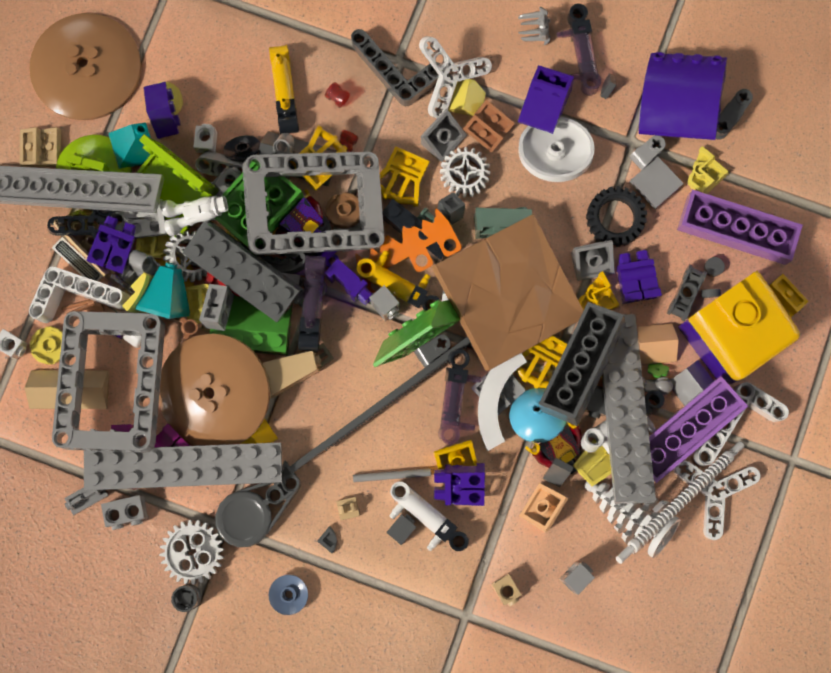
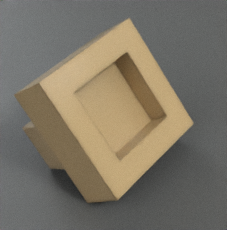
[336,497,360,520]

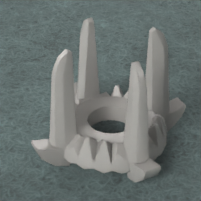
[518,7,551,45]

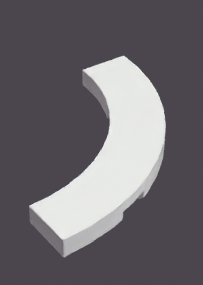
[478,353,527,451]

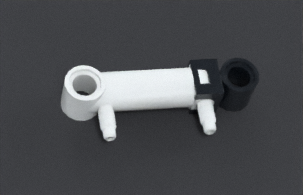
[581,390,665,454]
[389,482,469,552]

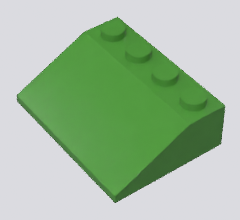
[214,162,304,249]
[210,295,293,355]
[373,299,460,367]

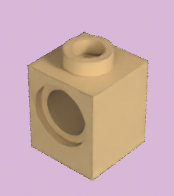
[491,574,521,606]

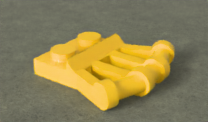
[289,125,347,190]
[379,146,430,207]
[516,336,567,389]

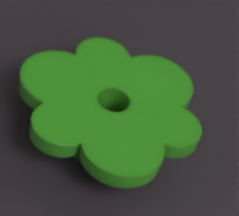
[647,363,669,378]

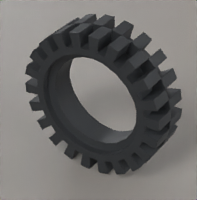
[586,186,647,247]

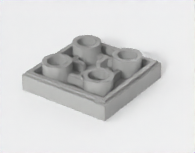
[630,157,684,209]

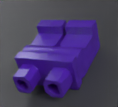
[86,216,136,274]
[616,250,662,304]
[325,258,373,306]
[434,463,485,506]

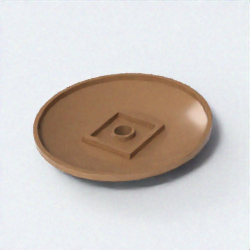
[29,13,141,120]
[159,333,270,446]

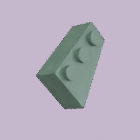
[474,207,532,239]

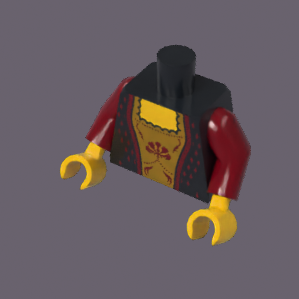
[525,422,582,474]

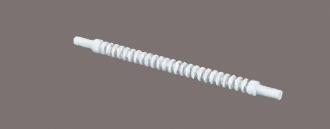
[616,441,744,564]

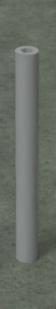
[353,468,431,482]

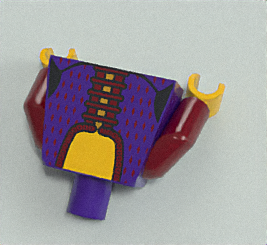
[272,189,323,243]

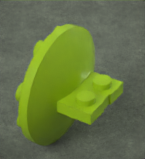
[56,135,132,173]

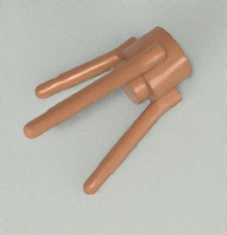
[61,299,104,315]
[172,317,203,345]

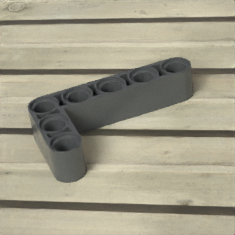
[351,29,440,107]

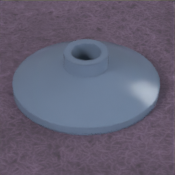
[268,575,308,615]

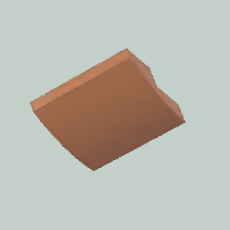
[463,100,515,153]

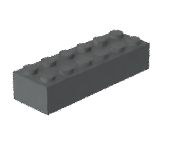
[182,220,303,322]
[539,302,626,426]

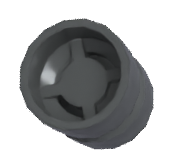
[171,584,202,612]

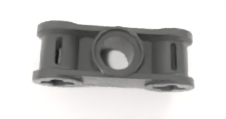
[716,89,753,140]
[667,264,707,321]

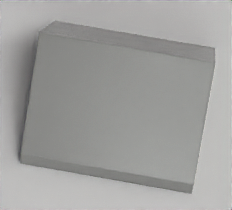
[421,109,467,162]
[571,240,615,281]
[671,360,714,406]

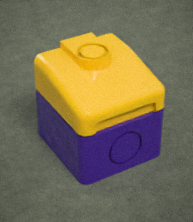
[678,270,800,385]

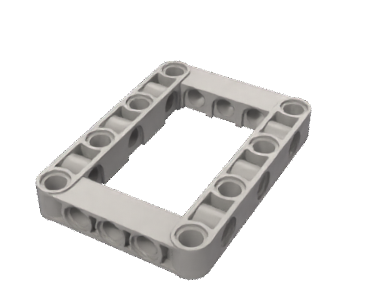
[242,152,385,255]
[52,311,165,453]

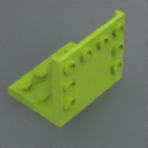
[136,135,219,238]

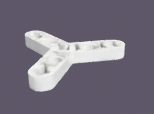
[419,36,492,119]
[674,460,760,540]

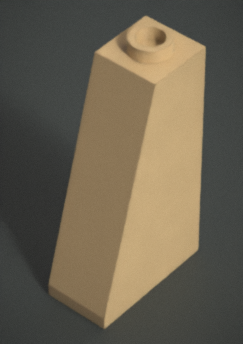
[262,351,321,400]

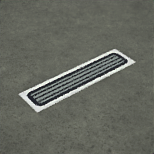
[52,237,103,281]

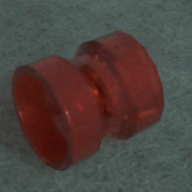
[324,82,351,108]
[339,130,359,152]

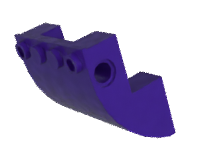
[639,52,727,140]

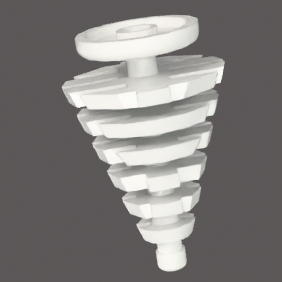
[584,482,681,558]

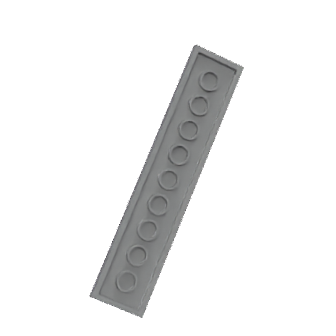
[0,166,165,213]
[602,314,656,504]
[84,443,283,490]

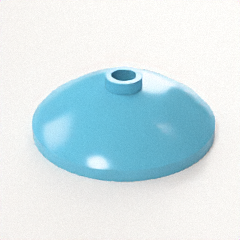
[509,388,567,443]

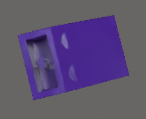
[518,65,574,134]

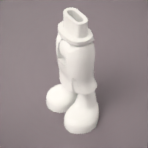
[160,196,228,236]

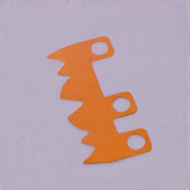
[355,209,461,294]

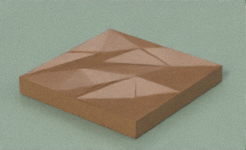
[432,214,583,371]

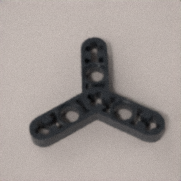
[47,209,114,259]

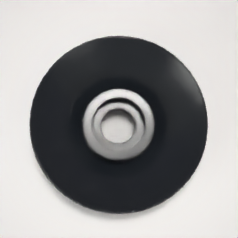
[224,135,260,161]

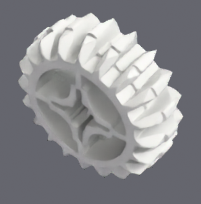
[440,147,491,198]
[163,231,207,282]

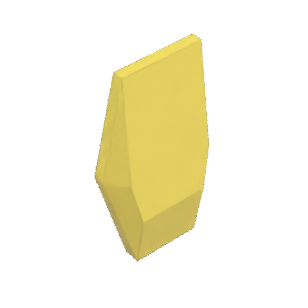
[573,439,611,487]

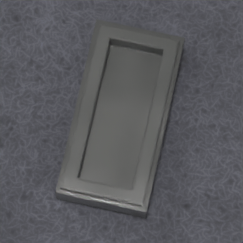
[543,458,573,488]

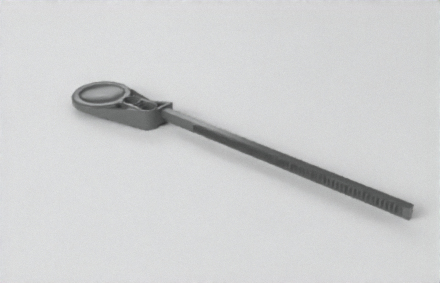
[215,336,471,548]

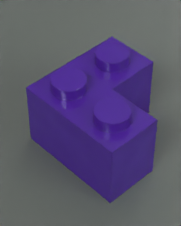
[143,82,181,139]

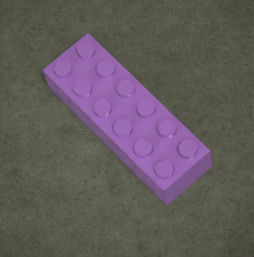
[677,189,803,265]
[649,375,748,483]

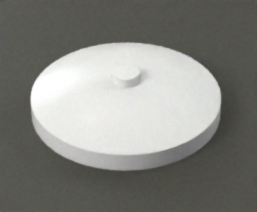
[518,117,594,182]

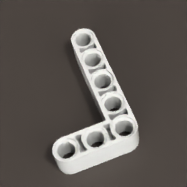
[29,267,130,323]
[693,382,789,466]

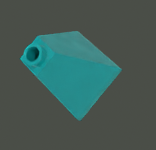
[109,122,150,169]
[136,262,190,319]

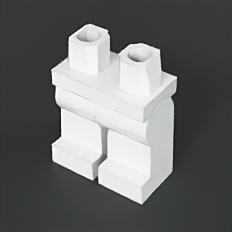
[124,199,167,238]

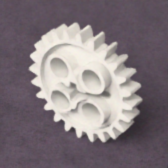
[159,520,225,585]

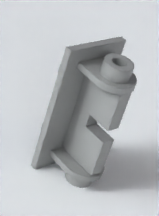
[64,487,108,515]

